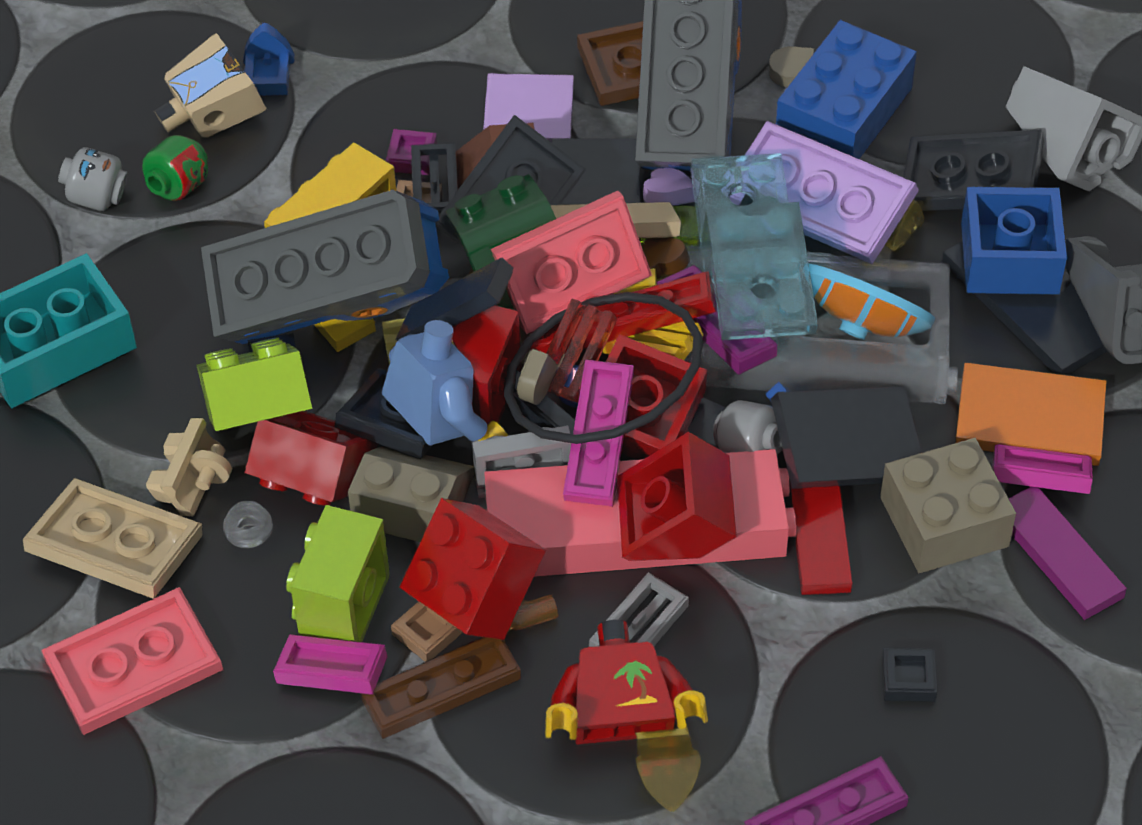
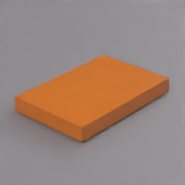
[955,363,1106,466]

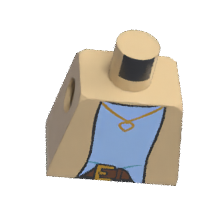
[154,33,266,137]

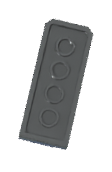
[635,0,742,173]
[201,190,449,344]

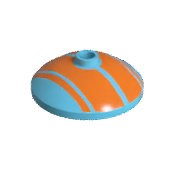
[802,263,936,340]

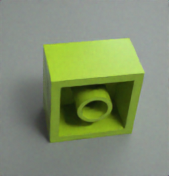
[286,505,390,642]

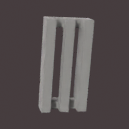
[589,572,689,647]

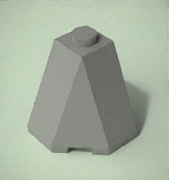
[1005,66,1142,191]

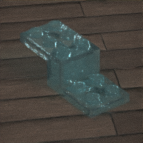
[690,153,818,340]

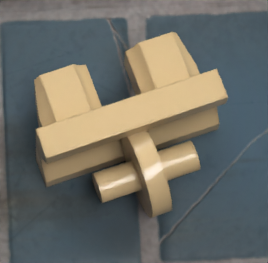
[146,418,232,516]

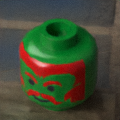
[142,135,208,201]

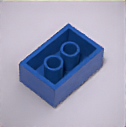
[776,20,917,159]

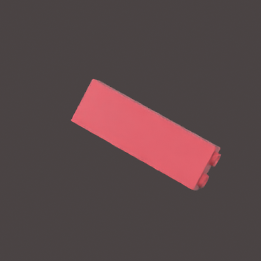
[484,449,796,577]

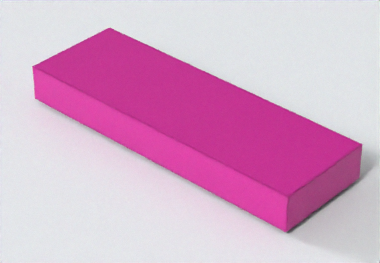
[563,360,634,507]

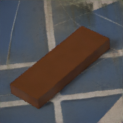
[361,637,521,739]

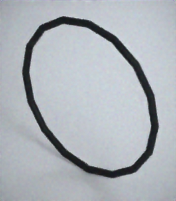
[504,292,702,444]

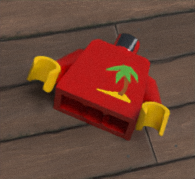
[545,620,708,745]

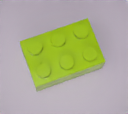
[197,338,312,431]

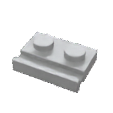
[472,426,571,498]

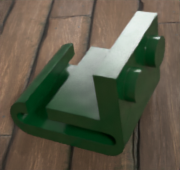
[445,174,556,310]

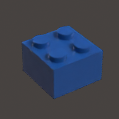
[961,187,1067,294]

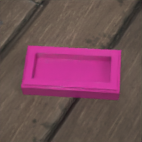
[992,444,1093,494]
[273,634,387,694]

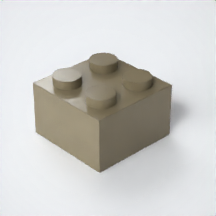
[880,437,1016,574]

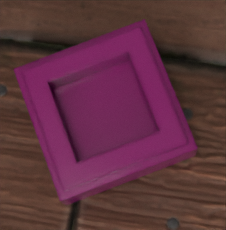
[386,129,437,175]

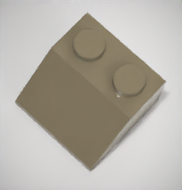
[348,445,475,542]

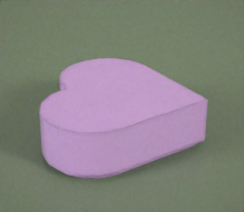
[643,168,699,206]

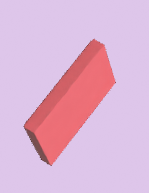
[491,190,652,334]
[41,587,223,735]

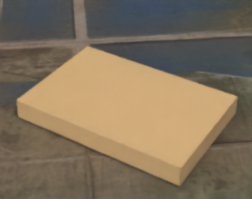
[23,478,203,599]

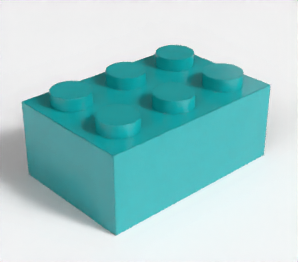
[0,253,137,408]

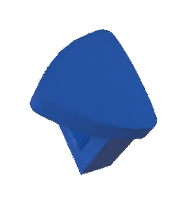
[243,23,295,95]

